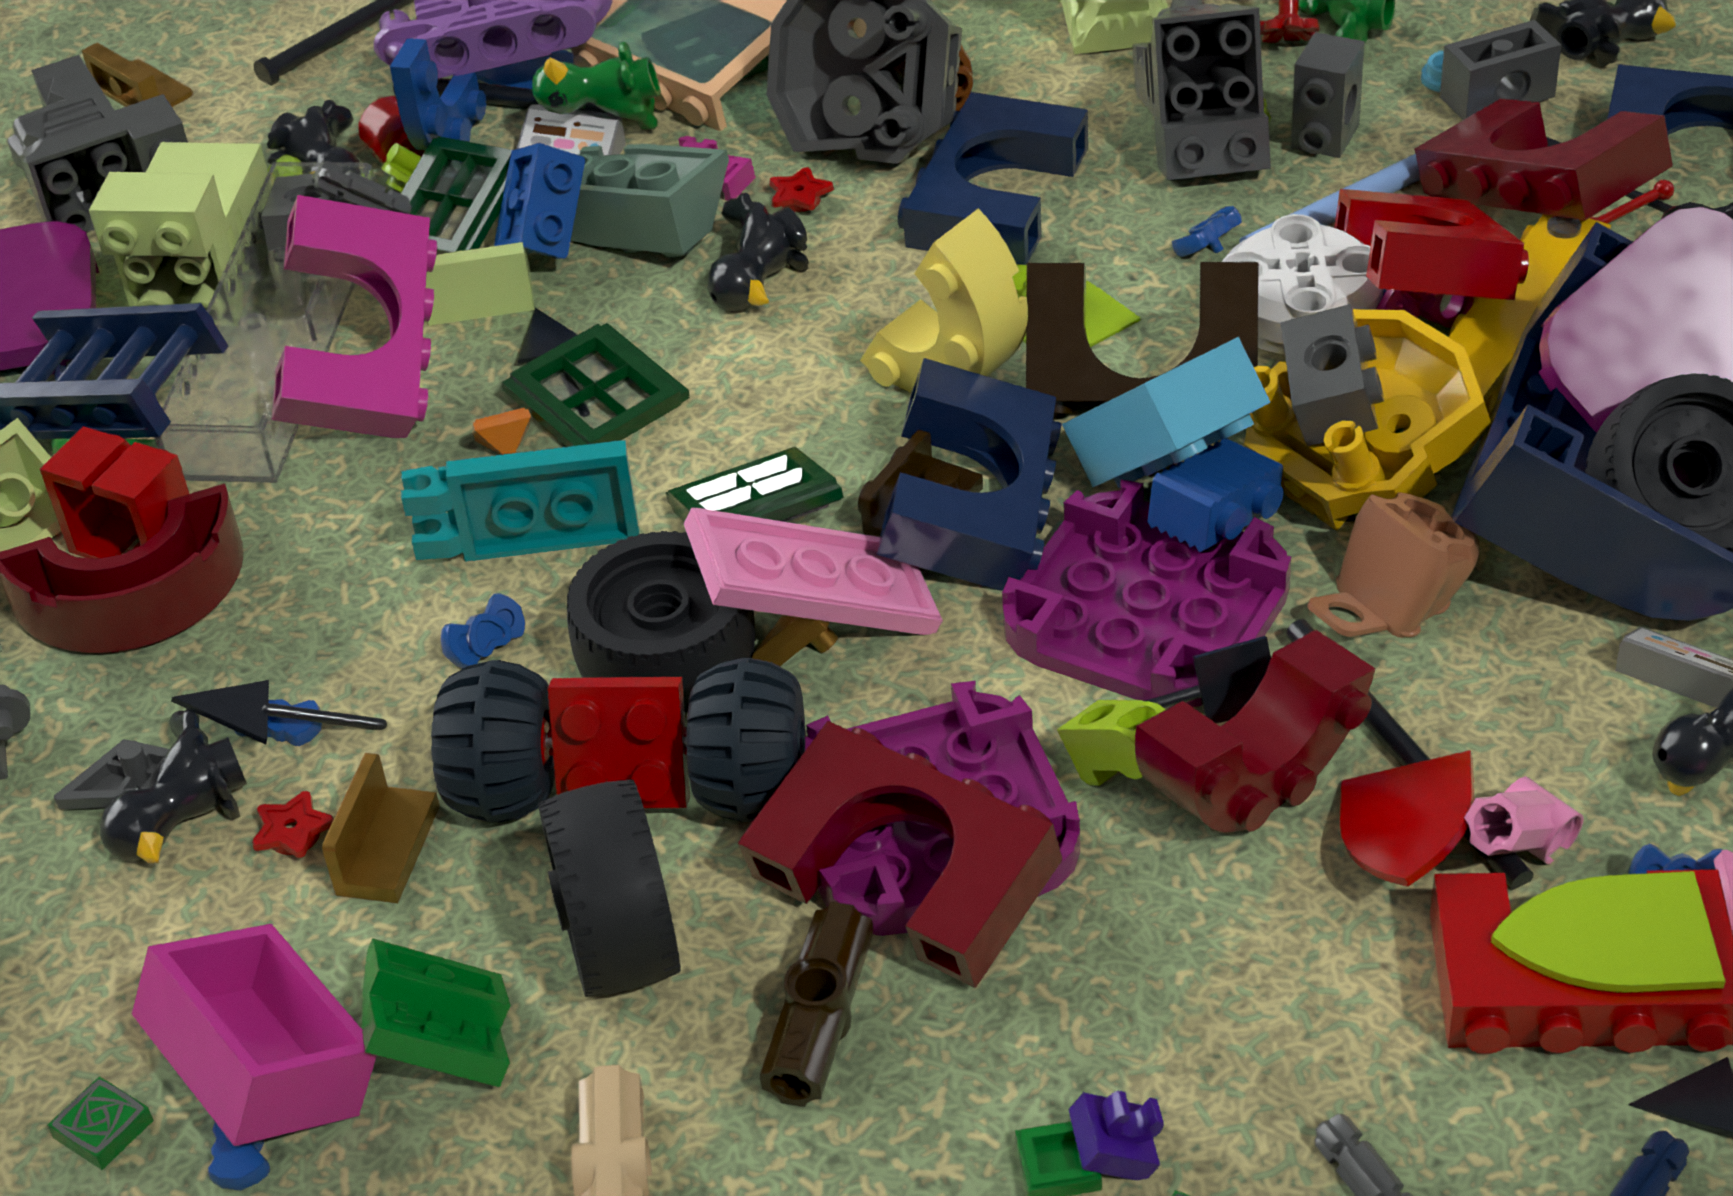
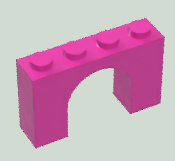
[271,195,437,438]

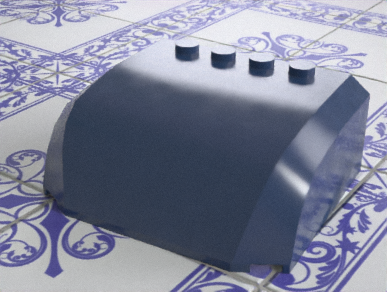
[1451,222,1733,621]

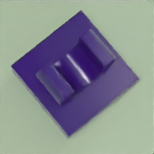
[1068,1090,1164,1181]

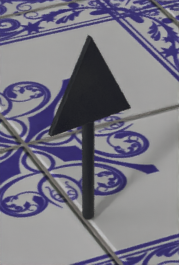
[518,307,590,418]
[171,680,387,745]
[1628,1057,1733,1137]

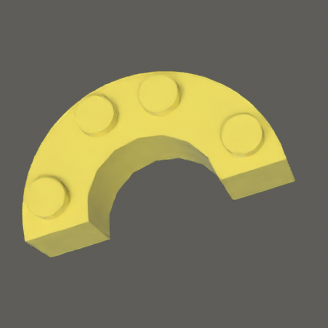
[860,208,1028,393]

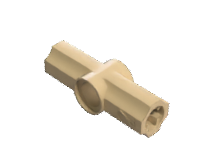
[571,1065,653,1196]

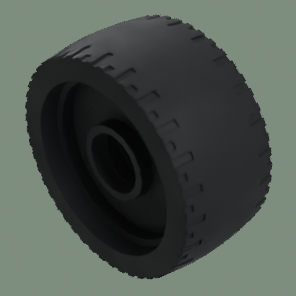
[1585,373,1733,553]
[567,531,755,714]
[538,779,681,997]

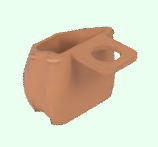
[1307,492,1480,638]

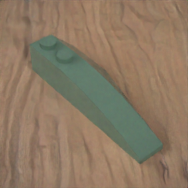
[435,144,729,257]

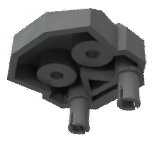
[766,0,962,164]

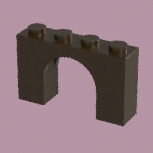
[1026,262,1259,414]

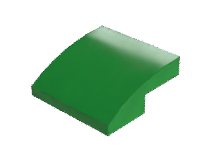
[362,938,511,1087]

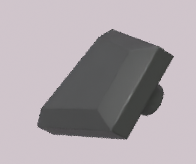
[54,739,169,809]

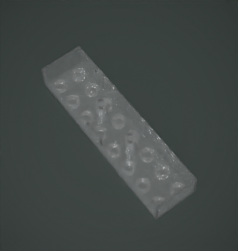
[154,162,376,483]

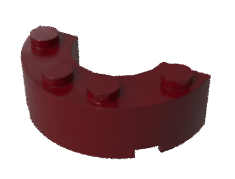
[0,483,244,653]
[1135,630,1376,832]

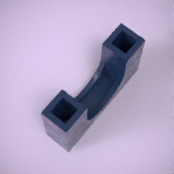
[1607,64,1733,180]
[898,92,1088,265]
[877,358,1062,591]

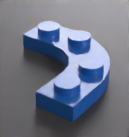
[390,38,486,150]

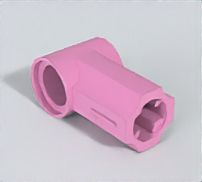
[1464,776,1584,864]

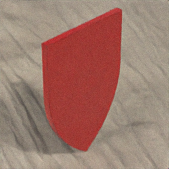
[1340,750,1475,887]

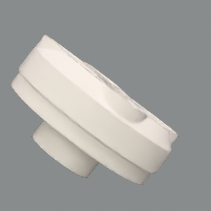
[1222,214,1384,354]

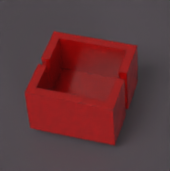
[40,426,189,559]

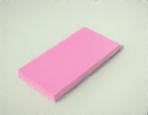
[684,508,943,635]

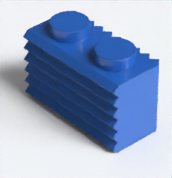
[1147,438,1284,552]

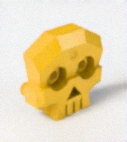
[1244,309,1491,531]

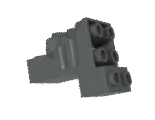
[1132,0,1271,180]
[7,55,188,232]

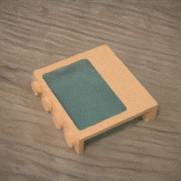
[571,0,786,131]

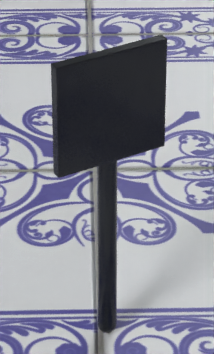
[1144,636,1271,724]

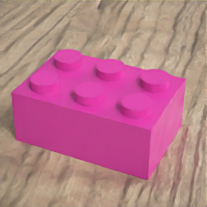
[132,924,377,1146]

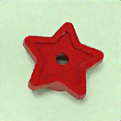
[769,167,834,212]
[252,791,334,858]

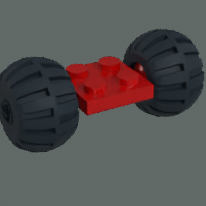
[431,658,805,823]

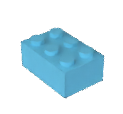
[1062,337,1271,488]

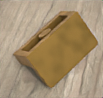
[81,42,193,107]
[322,753,440,904]

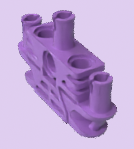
[374,0,613,78]

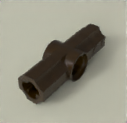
[760,902,874,1107]

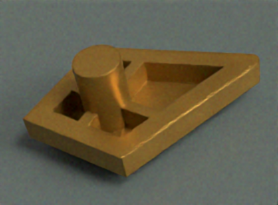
[752,615,838,666]

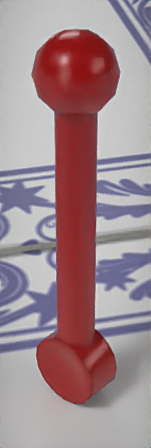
[1590,179,1675,224]

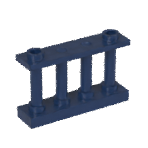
[0,303,229,440]

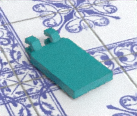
[401,440,640,562]

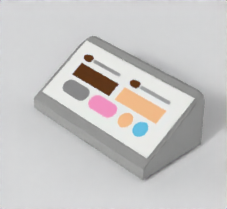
[517,104,626,155]
[1615,627,1733,708]

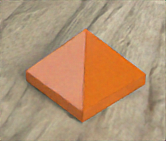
[473,407,531,455]

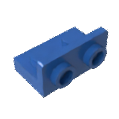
[494,143,585,259]

